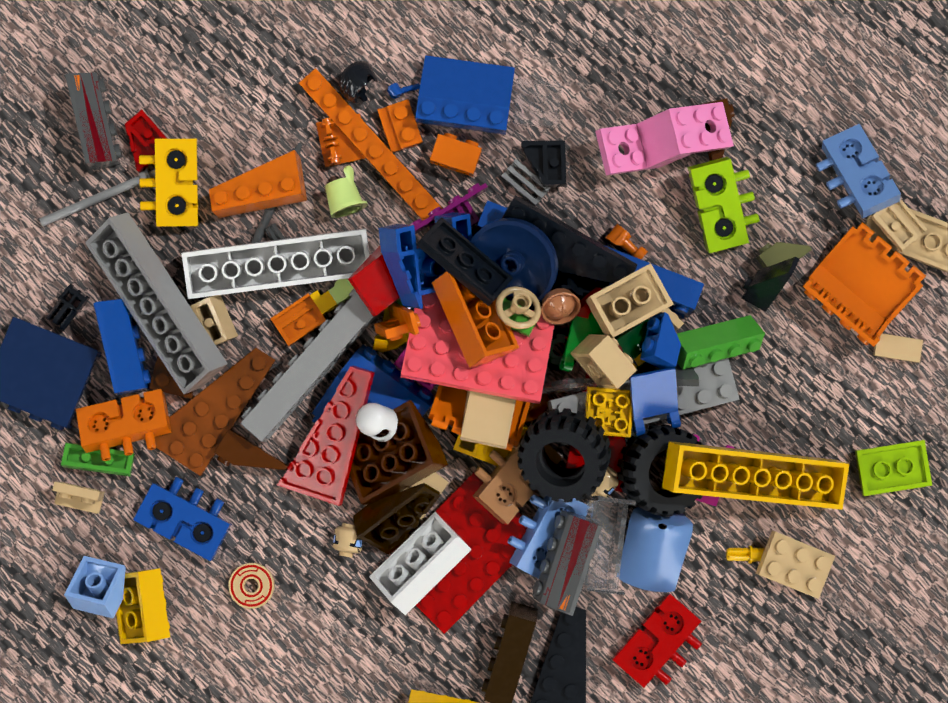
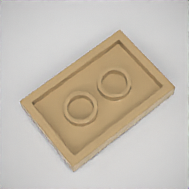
[755,531,835,599]

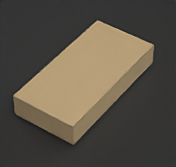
[873,333,923,363]

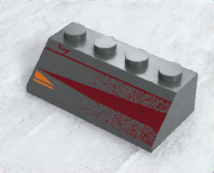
[65,72,123,170]
[533,509,602,616]

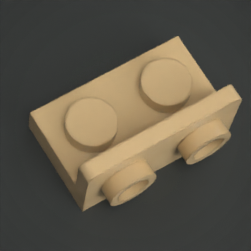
[52,481,105,514]

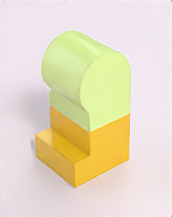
[310,279,354,315]

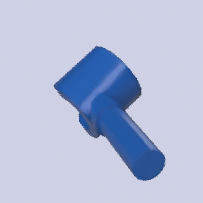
[387,82,420,99]

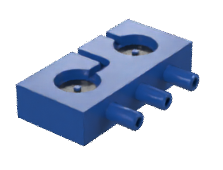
[133,477,232,561]

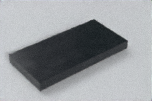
[416,217,513,306]

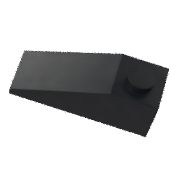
[741,257,799,312]

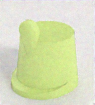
[325,166,368,218]

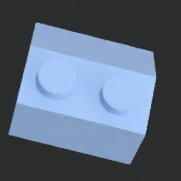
[64,556,126,618]

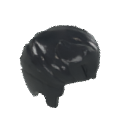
[338,61,378,103]

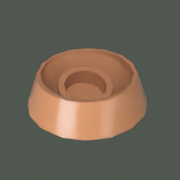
[541,288,581,325]

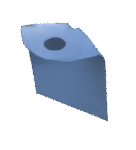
[616,507,693,592]

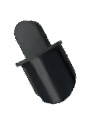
[46,284,90,332]

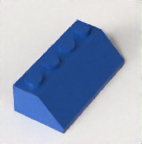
[93,299,151,395]

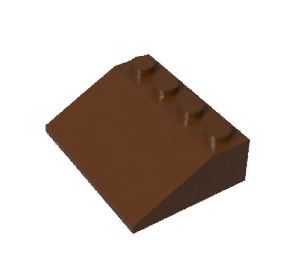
[350,400,448,505]

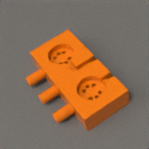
[76,389,172,461]

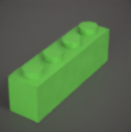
[677,315,765,370]

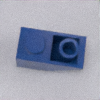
[640,312,681,369]

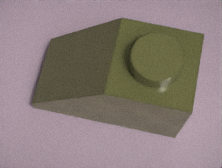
[756,242,812,268]

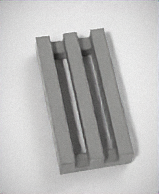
[501,159,550,206]

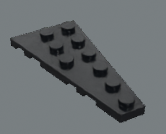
[501,195,638,283]
[530,607,586,703]

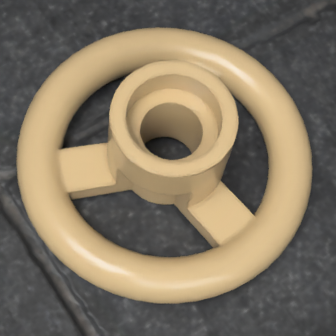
[495,286,541,329]

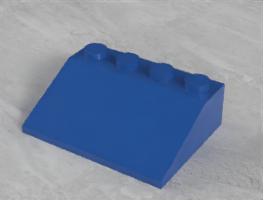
[415,55,515,135]

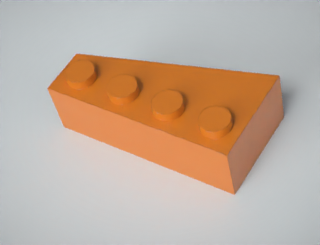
[209,150,307,218]

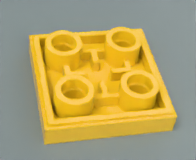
[585,387,632,438]

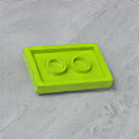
[855,440,932,496]

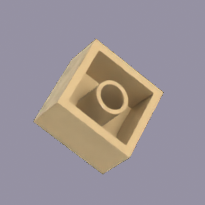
[570,334,637,389]

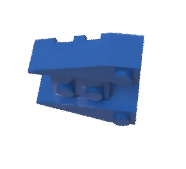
[378,212,472,309]

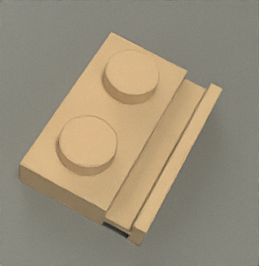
[870,199,928,252]

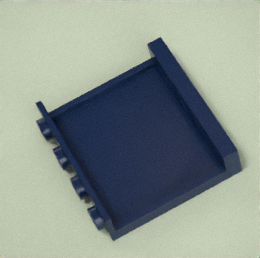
[0,317,102,431]

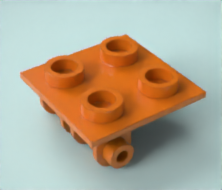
[316,113,366,167]

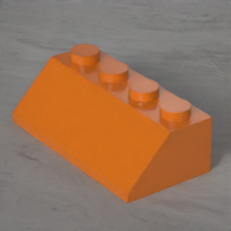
[432,271,519,368]

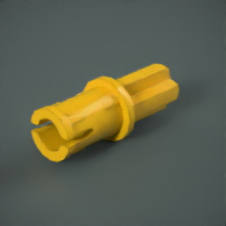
[726,545,765,564]

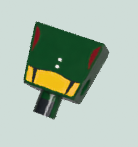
[614,319,654,373]

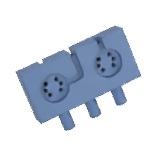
[816,124,901,219]
[507,495,591,579]

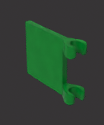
[559,312,604,371]

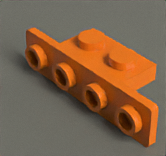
[374,302,421,341]

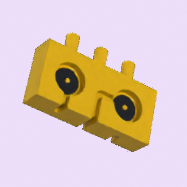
[139,139,198,227]

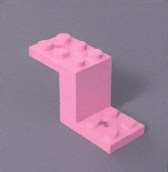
[595,102,734,176]

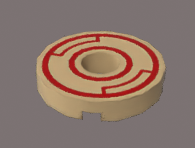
[228,562,275,609]

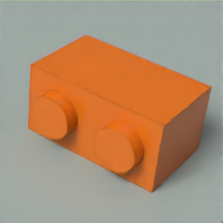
[430,133,482,177]

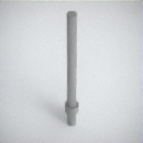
[39,169,155,227]

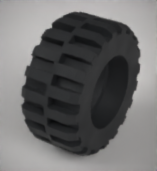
[517,408,611,502]
[617,424,703,516]

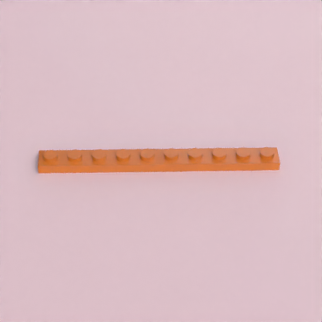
[299,68,443,229]

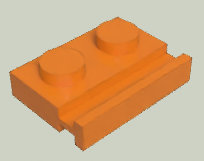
[377,99,423,153]
[270,293,326,347]

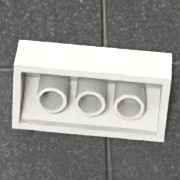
[369,512,472,615]

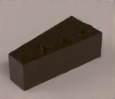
[481,601,538,703]

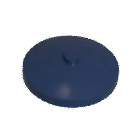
[470,218,558,307]

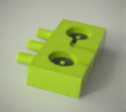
[687,157,760,253]

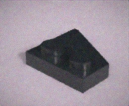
[521,140,566,187]

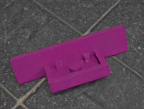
[410,183,488,234]

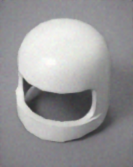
[356,403,398,442]

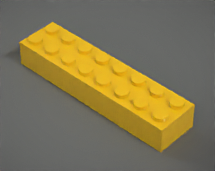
[662,441,849,510]

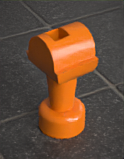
[604,224,648,259]

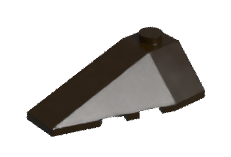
[353,483,440,555]

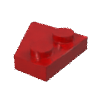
[125,109,168,173]

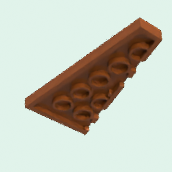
[143,348,276,476]

